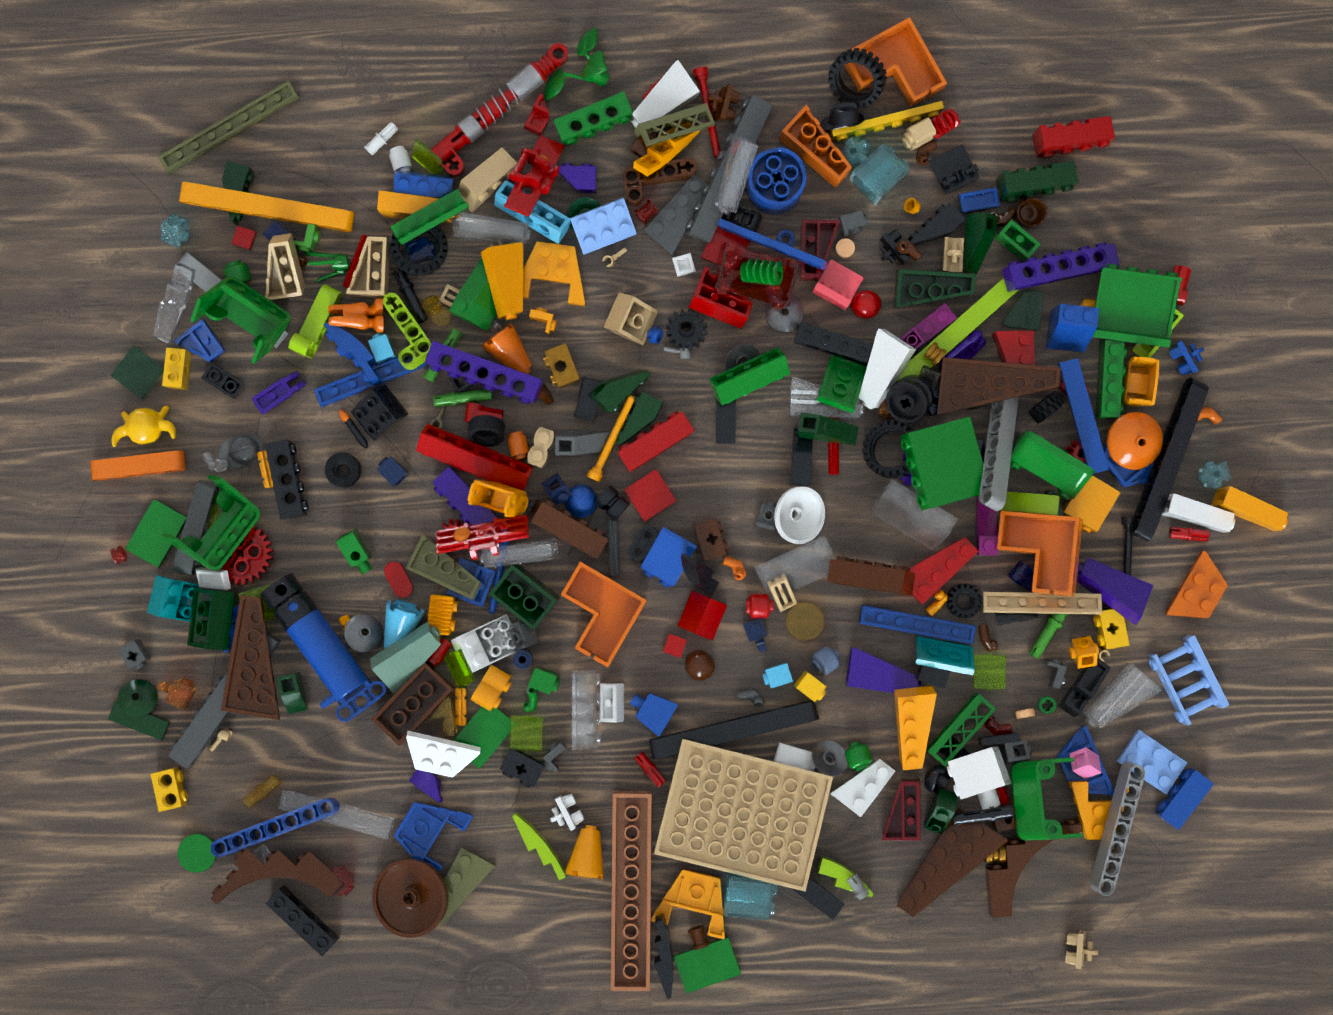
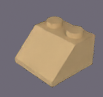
[604,292,658,346]

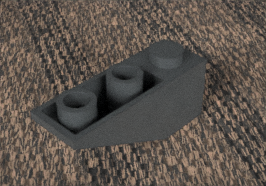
[555,430,613,455]

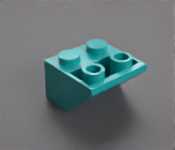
[147,575,201,622]

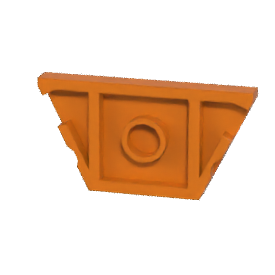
[1165,550,1228,618]

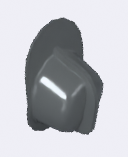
[218,434,264,469]

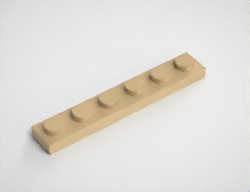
[983,592,1102,615]

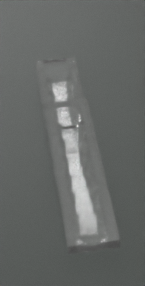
[278,790,394,839]

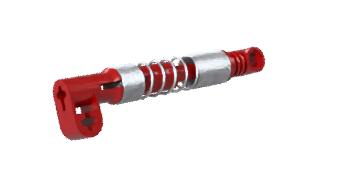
[429,43,568,178]

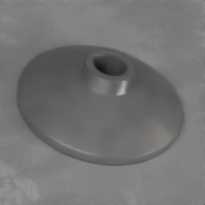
[765,294,803,332]
[724,344,760,371]
[344,614,383,653]
[811,740,848,777]

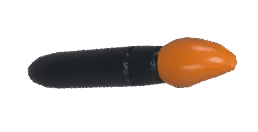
[339,409,368,448]

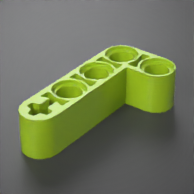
[288,284,342,359]
[383,293,431,370]

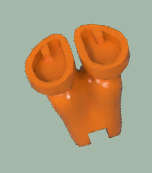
[328,298,384,333]

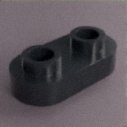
[629,525,658,561]

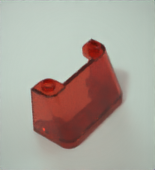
[714,242,800,310]

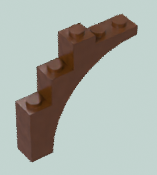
[985,819,1083,918]
[211,849,344,904]

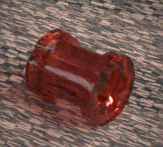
[634,199,659,224]

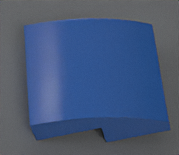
[446,557,496,607]

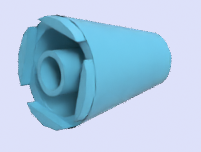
[383,599,425,648]

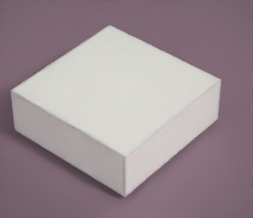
[672,253,696,277]

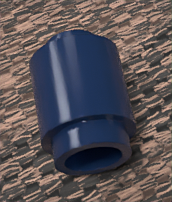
[513,649,534,669]

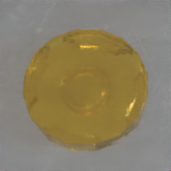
[786,602,824,641]

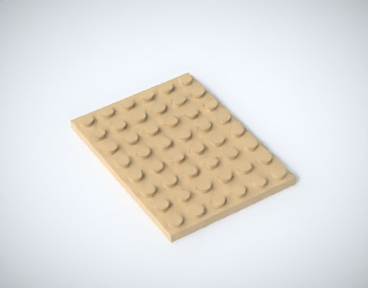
[654,739,833,892]

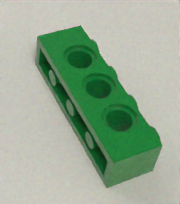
[553,91,633,146]

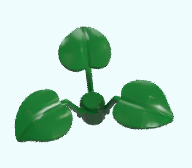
[544,26,609,102]

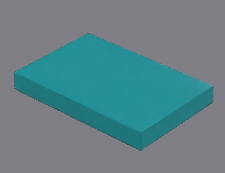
[915,636,975,675]

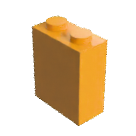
[1062,475,1121,534]

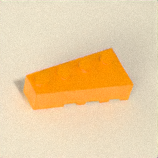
[894,685,937,771]

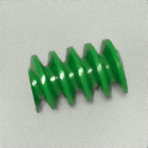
[740,258,783,286]

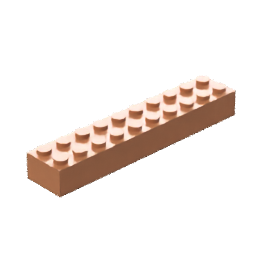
[611,791,652,991]

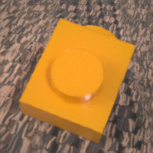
[529,307,557,335]

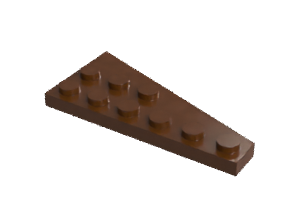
[937,357,1061,415]
[221,595,280,720]
[896,808,1009,917]

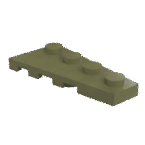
[405,534,482,601]

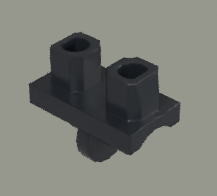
[880,229,910,265]

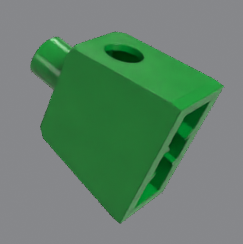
[335,528,372,574]

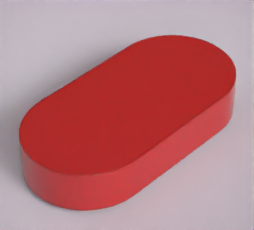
[384,562,413,598]

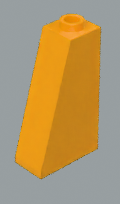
[377,191,455,223]
[481,242,523,321]
[1211,486,1288,531]

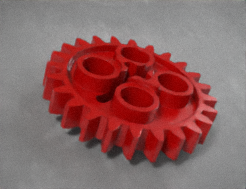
[221,525,274,586]

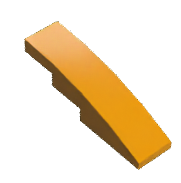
[633,122,700,176]

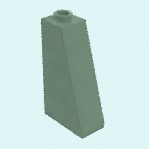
[370,622,441,694]

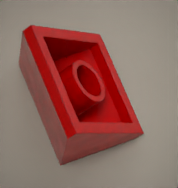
[677,591,727,641]

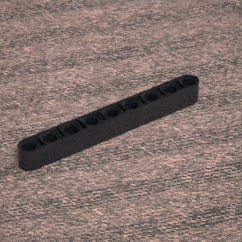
[1129,377,1209,542]
[648,700,820,759]

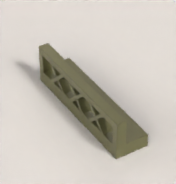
[634,103,715,147]

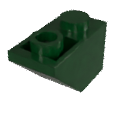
[276,672,308,714]
[924,788,957,834]

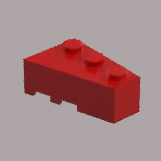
[688,266,753,329]
[991,330,1035,365]

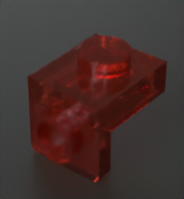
[332,866,354,896]

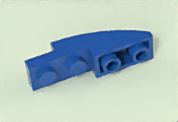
[324,322,381,386]

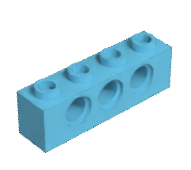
[494,180,571,244]

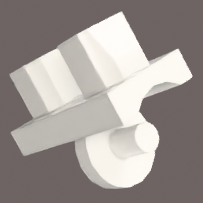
[550,793,584,831]

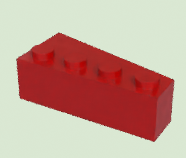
[1032,116,1115,159]
[909,537,979,604]

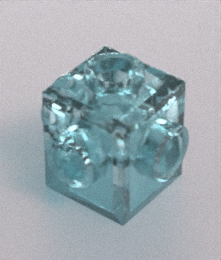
[840,136,872,167]
[160,213,190,248]
[1198,460,1232,489]

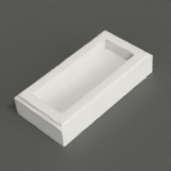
[196,567,231,591]

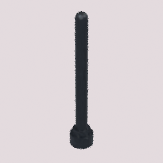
[1121,517,1133,575]

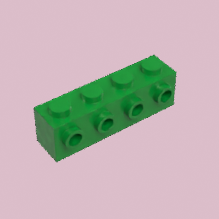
[1095,340,1127,420]
[709,347,791,405]

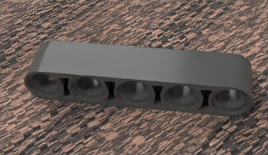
[173,480,219,576]

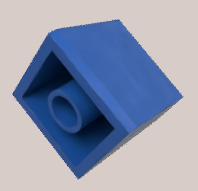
[1046,304,1099,353]
[640,527,697,588]

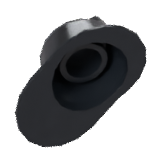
[820,102,864,131]

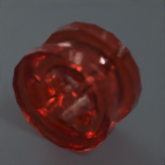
[110,546,127,565]

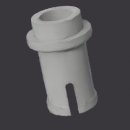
[847,873,869,900]

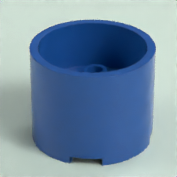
[746,147,807,215]

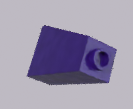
[1077,557,1153,625]
[845,647,921,693]

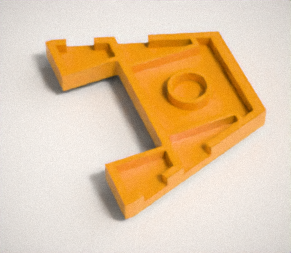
[523,241,586,306]
[1069,781,1129,840]
[651,868,725,939]

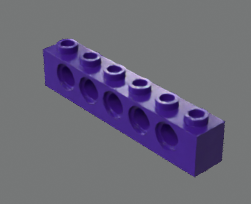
[1002,242,1120,292]
[425,341,544,405]

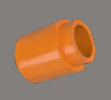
[507,431,529,460]

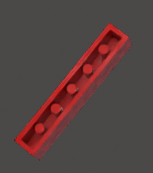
[416,423,534,491]

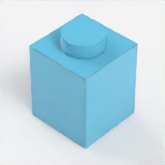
[368,333,397,364]
[762,662,793,688]

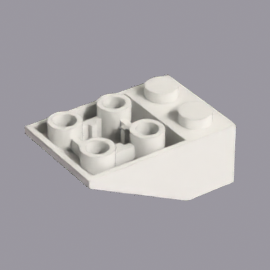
[451,614,516,675]

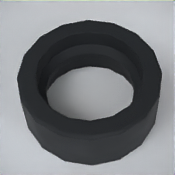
[468,415,505,446]

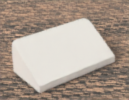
[600,683,624,723]

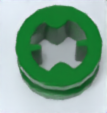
[1037,696,1056,714]

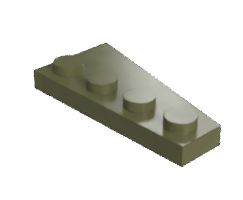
[439,847,496,926]

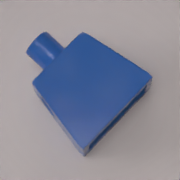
[630,692,678,737]

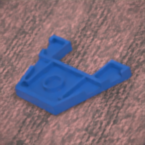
[394,801,474,872]

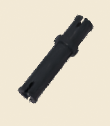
[393,268,428,324]
[953,805,1014,826]

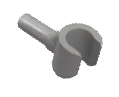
[664,346,690,359]

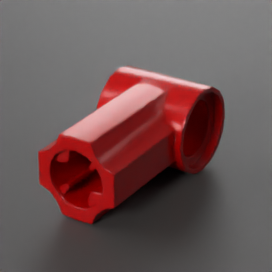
[1172,265,1191,306]
[464,402,504,423]

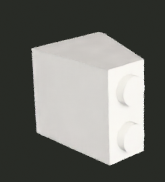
[947,746,1012,799]

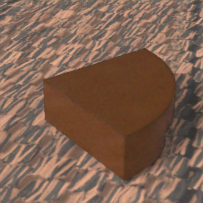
[538,383,554,405]

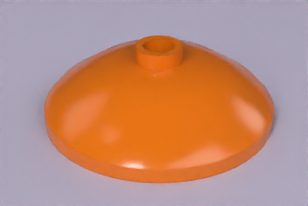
[1107,412,1163,470]

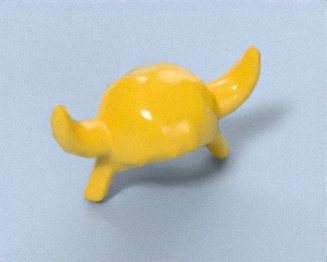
[111,406,176,447]

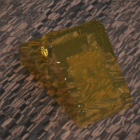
[430,696,457,736]

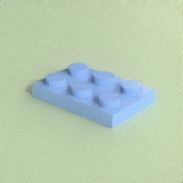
[570,198,637,254]
[1117,729,1187,794]

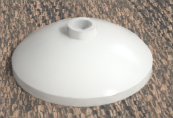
[774,486,825,544]

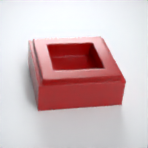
[231,226,257,251]
[663,634,687,658]

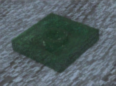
[110,345,164,399]

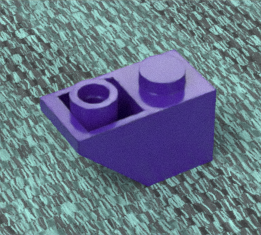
[559,163,597,194]

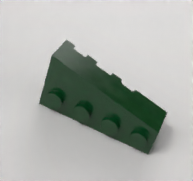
[996,161,1079,203]
[893,269,976,309]

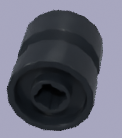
[594,485,630,521]

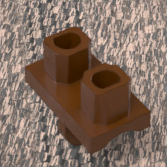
[708,84,741,122]

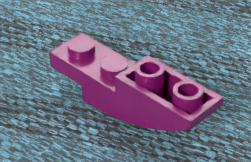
[900,303,957,350]

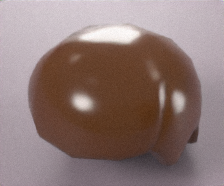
[1015,198,1047,227]
[685,650,715,681]

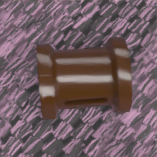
[688,925,710,950]

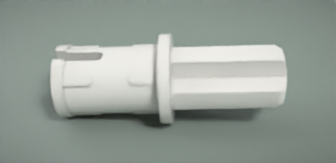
[364,122,398,156]

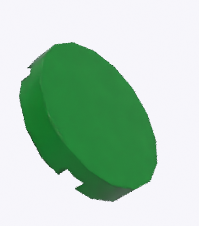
[177,833,217,873]

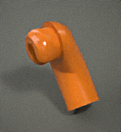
[1198,407,1223,425]
[723,555,746,581]

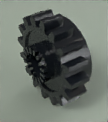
[666,308,707,351]

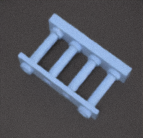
[1148,635,1229,725]

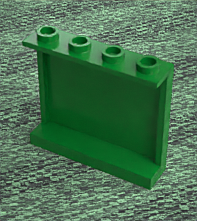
[1092,264,1183,348]
[901,417,983,511]

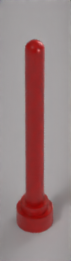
[693,67,720,158]

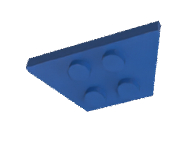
[1103,441,1154,487]
[1056,725,1114,795]

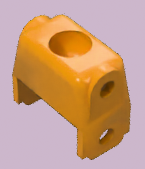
[1121,357,1159,407]
[468,480,529,517]

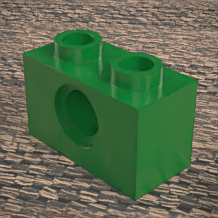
[995,219,1041,263]
[528,666,561,695]

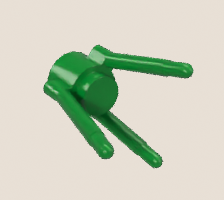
[304,252,349,282]

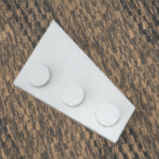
[830,759,895,817]

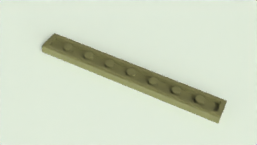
[158,80,300,174]

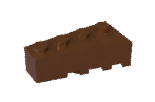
[528,499,609,559]

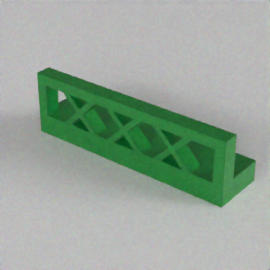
[390,189,469,245]
[926,692,996,767]

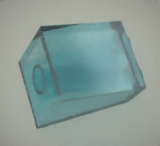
[849,143,910,206]
[723,873,778,920]

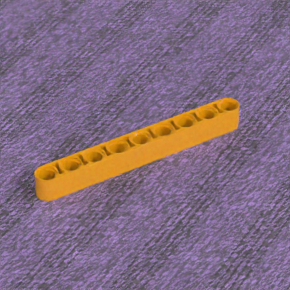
[179,182,355,232]

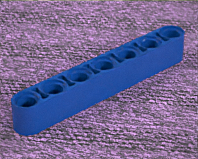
[211,798,340,857]

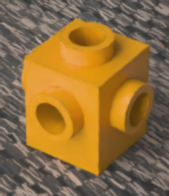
[1069,636,1099,669]

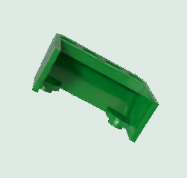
[190,277,291,364]
[1010,431,1095,500]
[161,474,260,571]
[1010,757,1083,841]

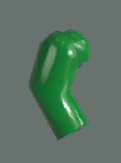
[523,687,538,712]

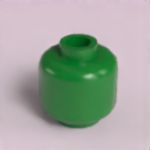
[223,260,251,284]
[845,741,873,772]

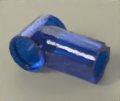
[1007,560,1034,593]

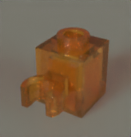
[157,678,197,710]

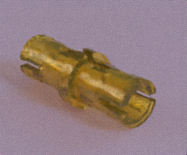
[243,775,281,809]

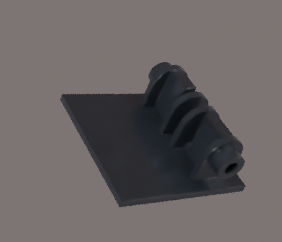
[929,144,980,195]

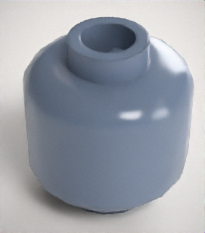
[811,646,840,675]

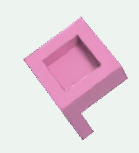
[1070,747,1102,779]

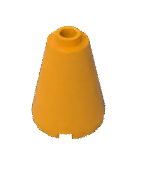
[565,825,604,880]

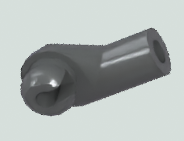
[737,688,764,707]

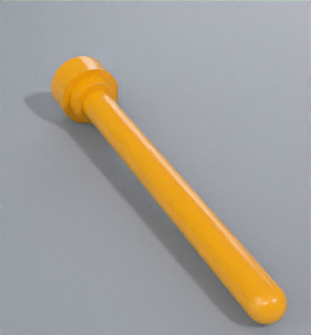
[586,395,635,482]

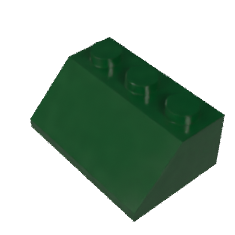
[488,562,561,630]
[187,588,234,650]

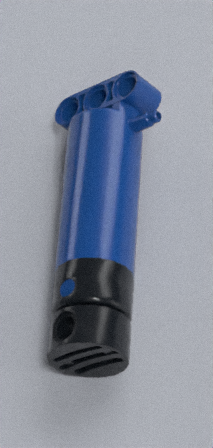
[260,573,386,722]

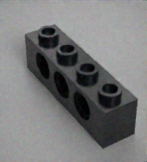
[794,322,873,366]
[265,440,309,520]
[265,885,340,957]

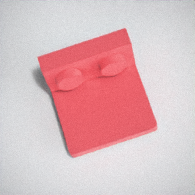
[812,260,864,311]

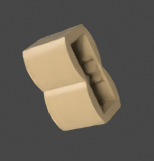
[902,117,936,151]
[527,427,555,469]

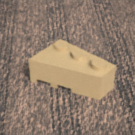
[458,147,517,213]
[265,233,306,300]
[346,236,390,298]

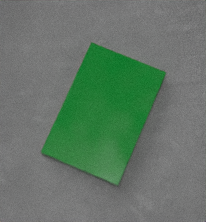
[816,354,867,413]
[125,499,187,568]
[453,707,517,769]
[674,936,741,994]

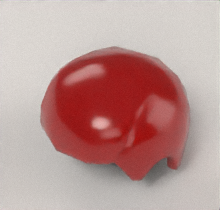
[850,290,881,319]

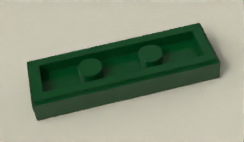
[108,701,170,740]

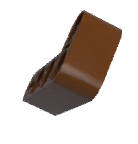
[623,158,697,206]

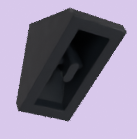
[916,665,950,688]

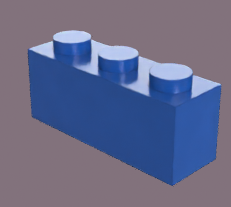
[393,170,453,198]
[1155,768,1214,830]

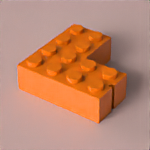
[844,17,947,108]
[997,511,1083,597]
[561,562,647,668]

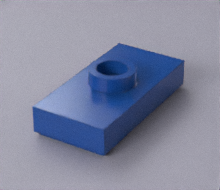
[958,187,1000,214]

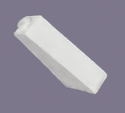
[631,60,700,128]
[859,329,916,409]
[1162,493,1235,533]

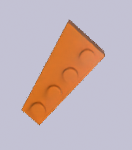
[779,104,852,188]

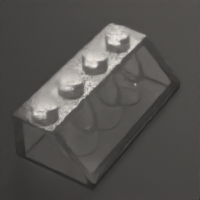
[870,479,958,552]
[754,535,835,601]
[572,669,601,750]

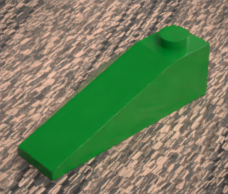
[449,258,497,332]

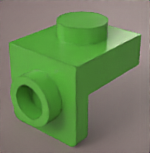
[294,224,321,253]

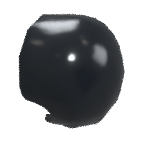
[924,765,950,794]

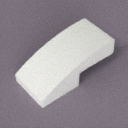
[774,742,815,771]

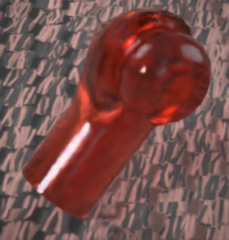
[985,716,1012,735]

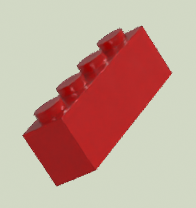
[617,411,695,473]

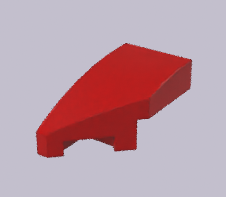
[524,93,550,136]

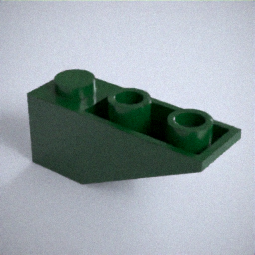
[222,161,255,226]
[963,212,997,274]
[590,369,651,413]
[616,392,663,446]
[798,412,859,446]

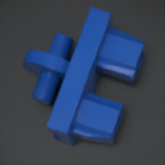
[1169,340,1204,375]

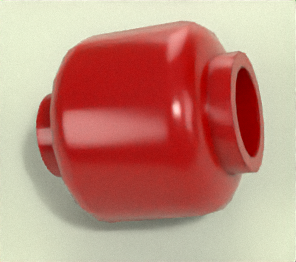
[746,593,774,619]

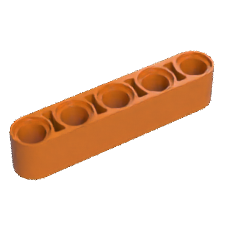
[90,450,186,481]

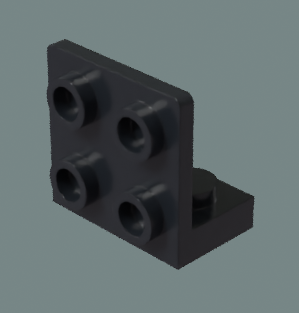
[351,384,408,441]

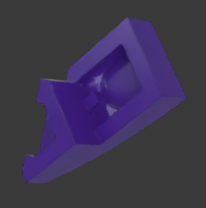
[409,769,443,802]

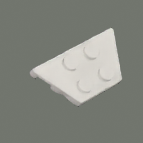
[406,731,481,777]

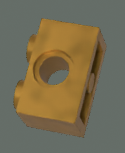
[543,343,580,389]

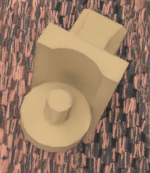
[942,237,964,273]
[1065,930,1098,969]

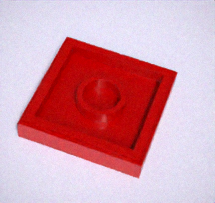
[701,226,750,274]
[624,469,677,522]

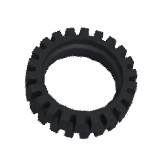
[828,48,887,108]
[390,225,448,276]
[862,420,914,479]

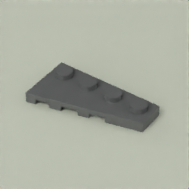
[644,175,706,256]

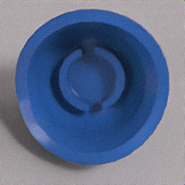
[565,484,597,518]

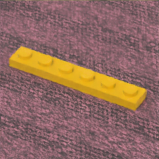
[830,101,944,142]

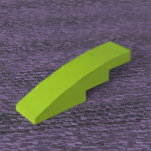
[512,812,567,880]

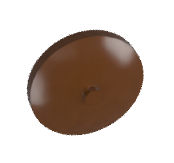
[372,858,448,938]

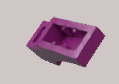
[975,498,998,556]

